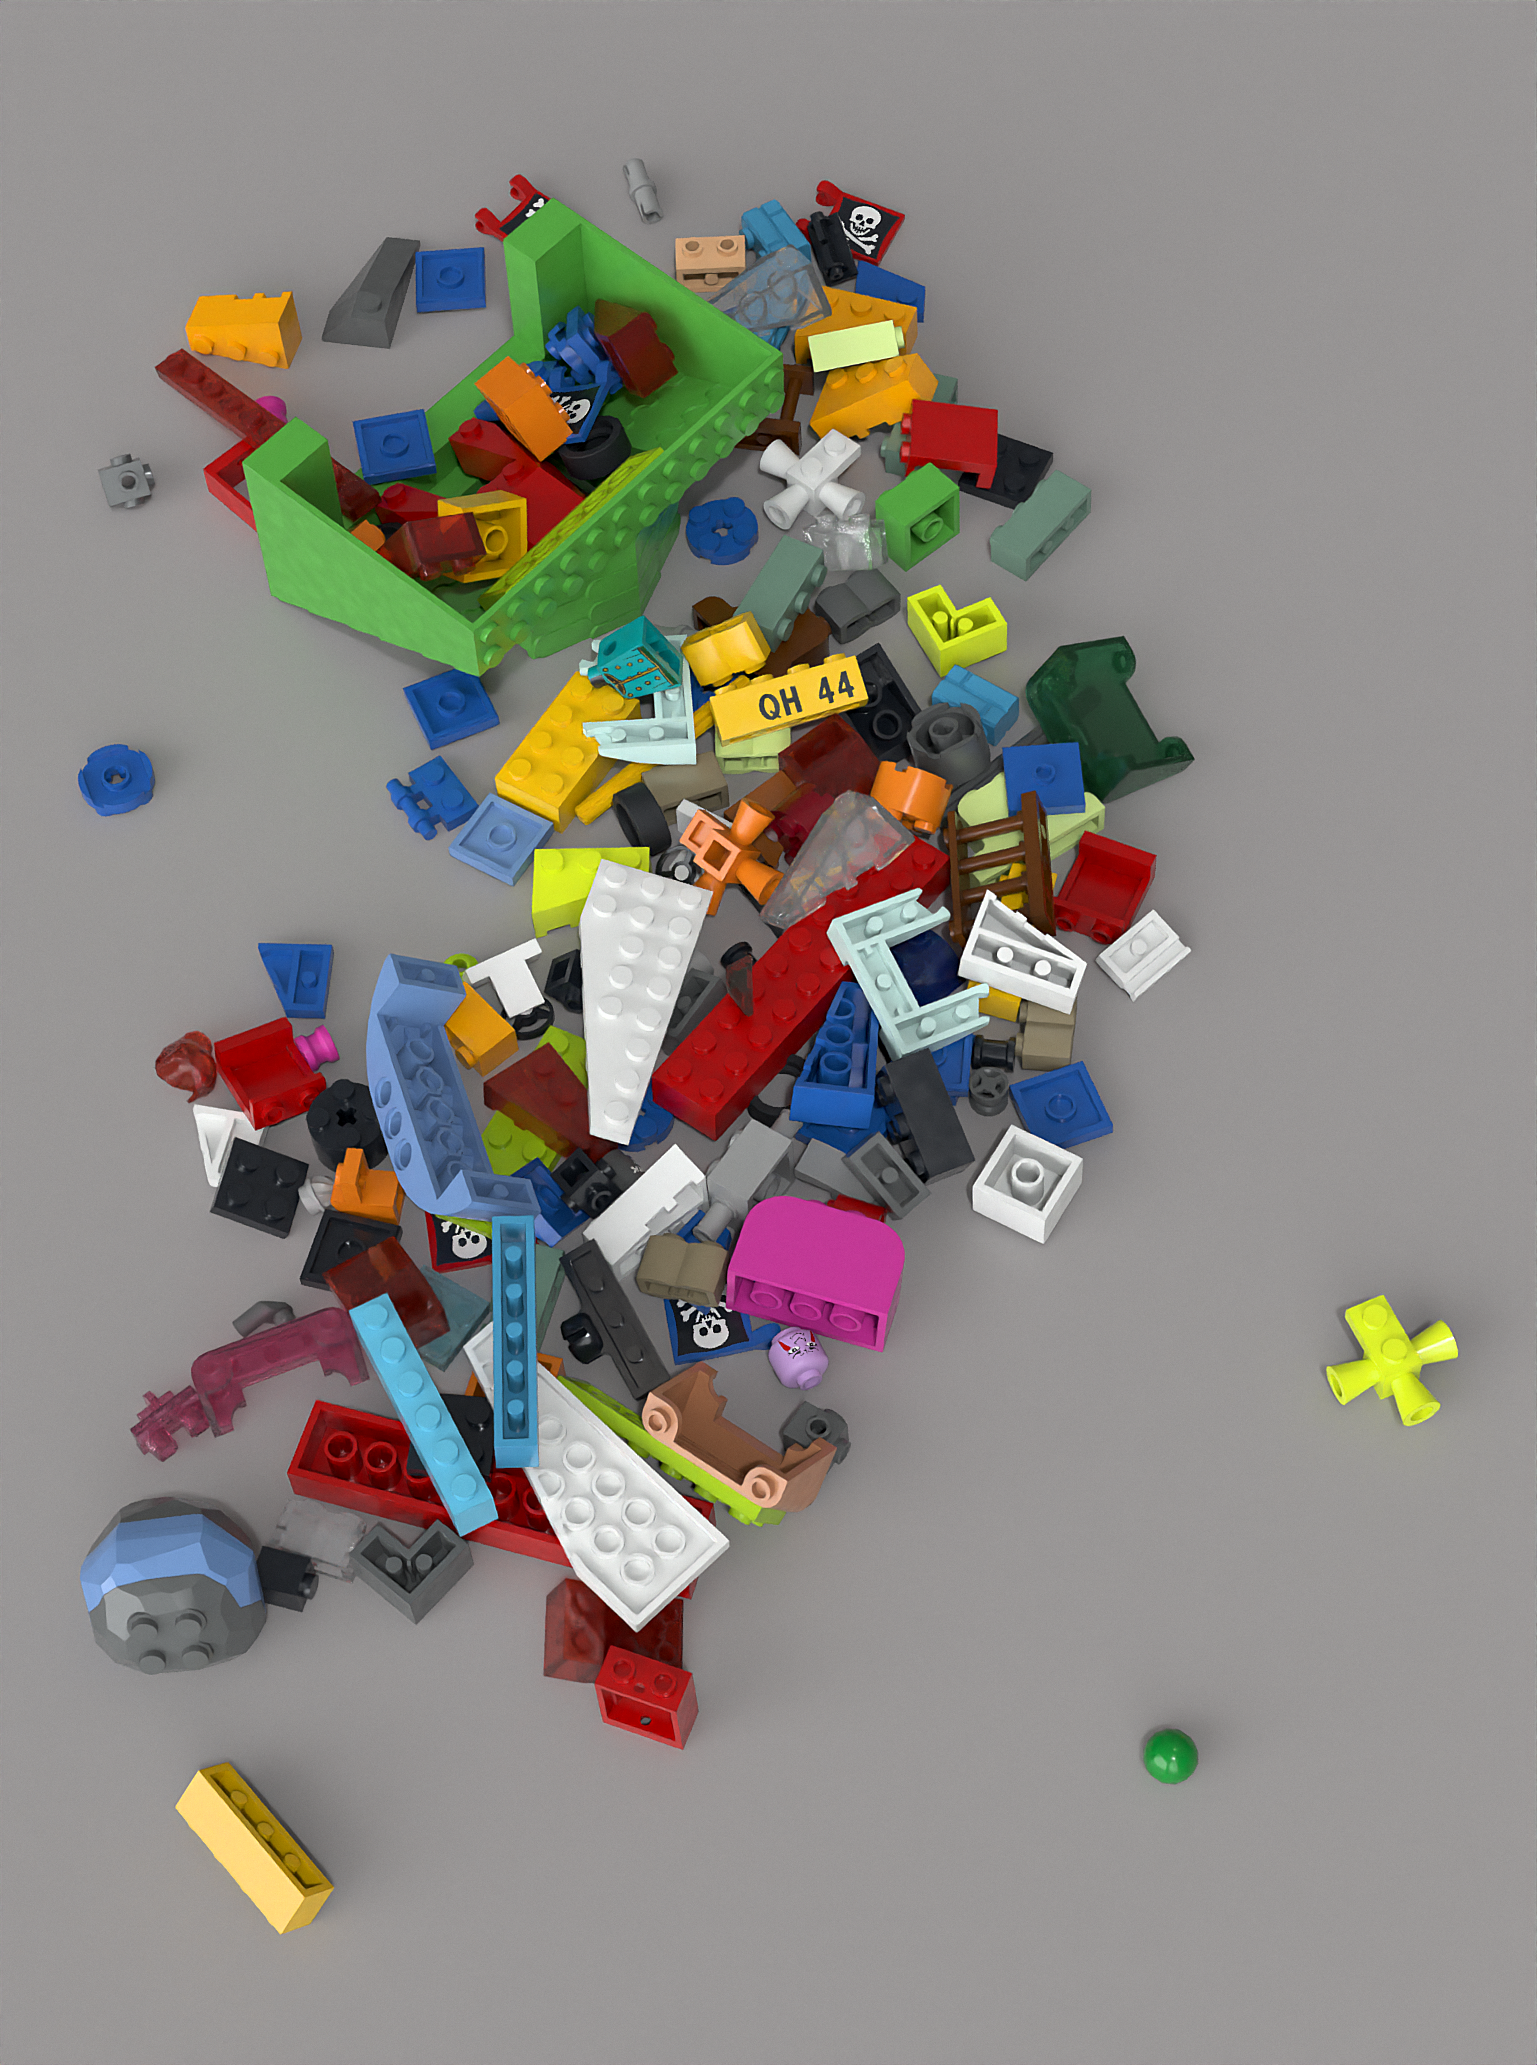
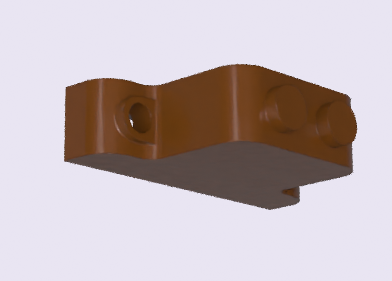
[692,596,832,681]

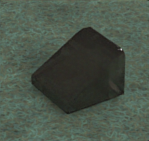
[726,955,753,1017]

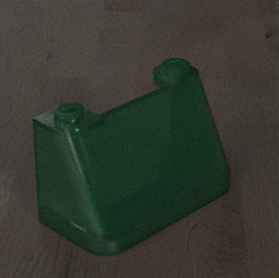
[1025,636,1195,804]

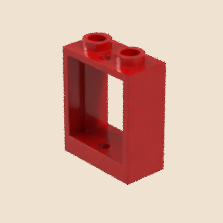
[203,429,269,532]
[594,1645,699,1750]

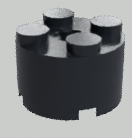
[306,1079,388,1172]

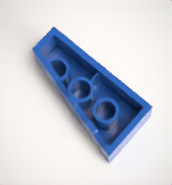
[789,981,879,1130]

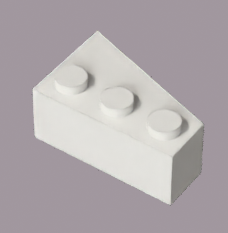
[583,1144,710,1282]

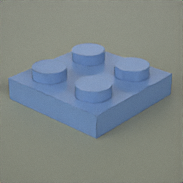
[448,793,555,887]

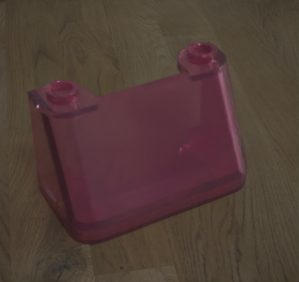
[191,1307,370,1438]

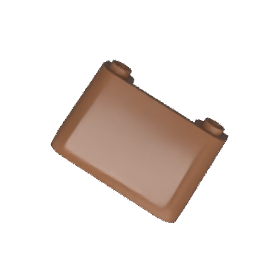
[642,1361,837,1512]

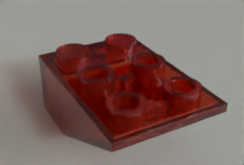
[594,299,678,398]
[778,713,893,850]
[322,1235,451,1350]
[543,1578,684,1683]

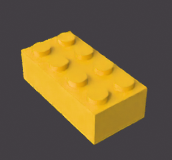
[495,671,642,834]

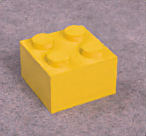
[438,490,527,583]

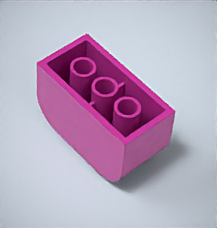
[726,1196,905,1353]

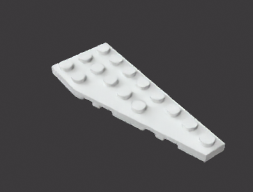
[579,859,713,1145]
[463,1321,729,1633]

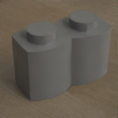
[815,566,901,644]

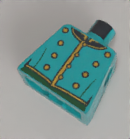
[588,615,684,699]

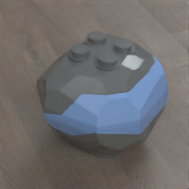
[80,1497,266,1675]

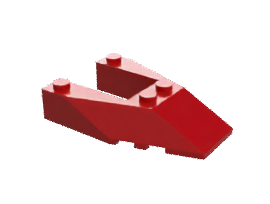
[372,417,586,555]

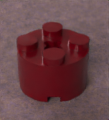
[763,782,853,872]

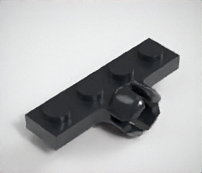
[559,1238,672,1402]

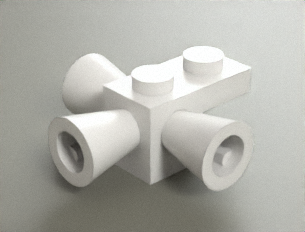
[760,429,865,529]

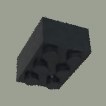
[874,1048,975,1186]

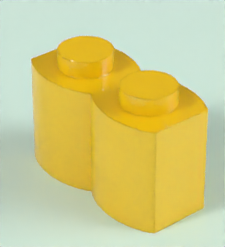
[681,611,771,687]

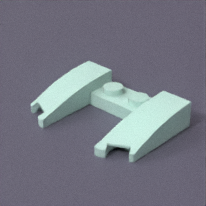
[579,634,696,765]
[827,888,990,1061]

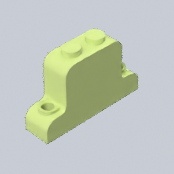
[958,771,1105,903]

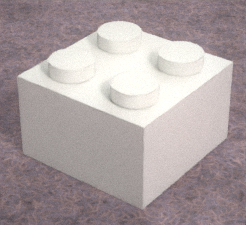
[973,1124,1083,1244]

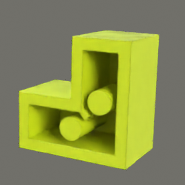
[907,584,1007,677]

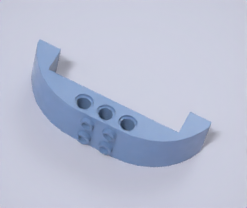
[366,953,541,1222]

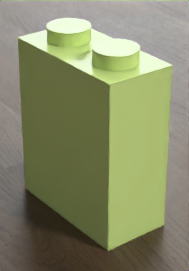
[808,320,905,372]

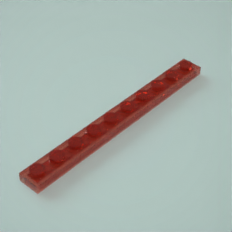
[154,348,382,522]

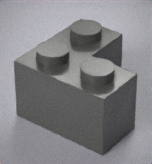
[348,1519,474,1625]

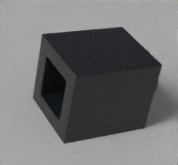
[256,1546,319,1612]

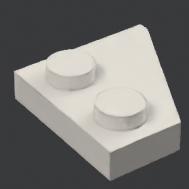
[193,1104,269,1187]

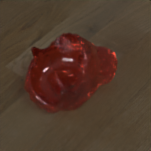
[154,1030,217,1103]

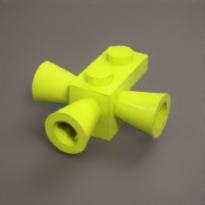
[1326,1295,1458,1426]

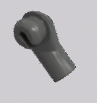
[232,1301,296,1338]

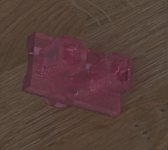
[130,1385,210,1462]

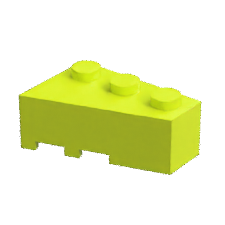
[532,847,653,938]

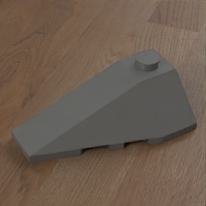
[322,237,421,349]

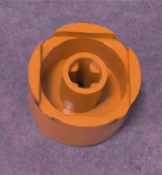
[866,761,953,835]

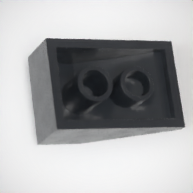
[827,642,922,776]

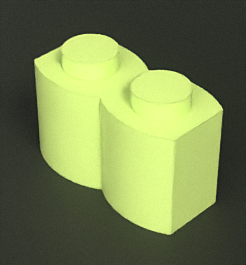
[715,726,792,774]

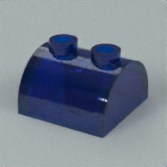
[857,929,966,1007]

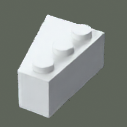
[958,889,1087,1015]

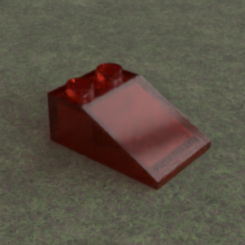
[375,512,487,581]

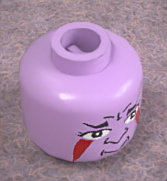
[768,1327,829,1390]

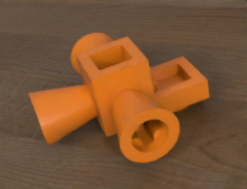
[679,797,785,916]

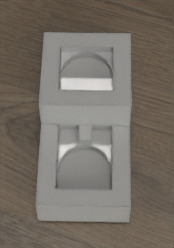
[794,1138,875,1204]

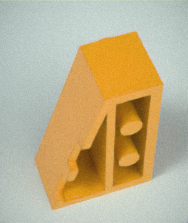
[794,284,918,364]
[185,291,302,369]
[809,353,939,439]

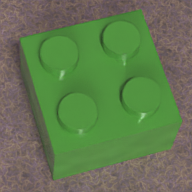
[875,462,960,572]

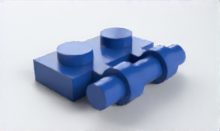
[386,755,479,840]

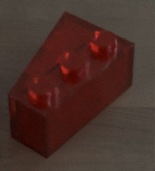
[483,1042,618,1162]

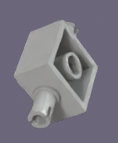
[692,1109,803,1242]

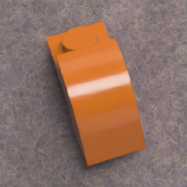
[330,1148,406,1225]

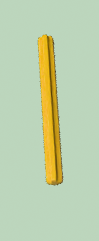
[574,675,752,825]

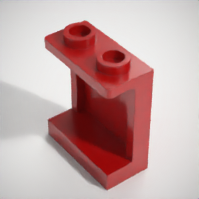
[899,399,998,489]
[1054,830,1157,945]
[214,1016,326,1131]

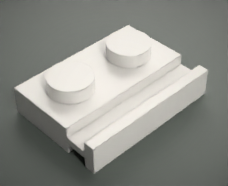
[1095,909,1192,1002]

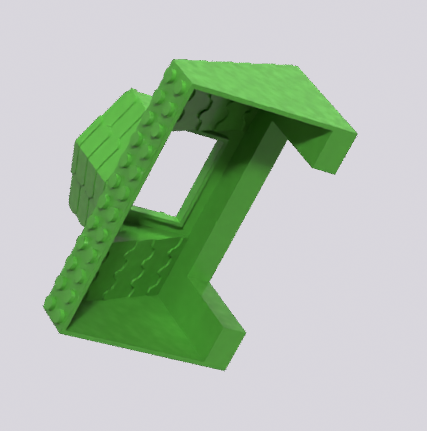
[242,197,785,677]

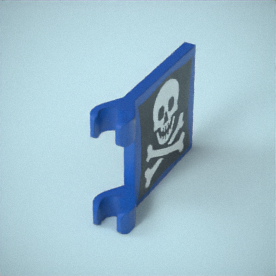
[549,360,621,444]
[663,1281,781,1366]

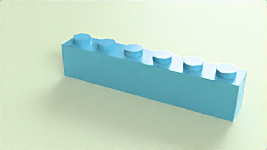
[349,1293,499,1537]

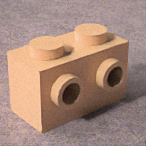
[675,235,747,293]

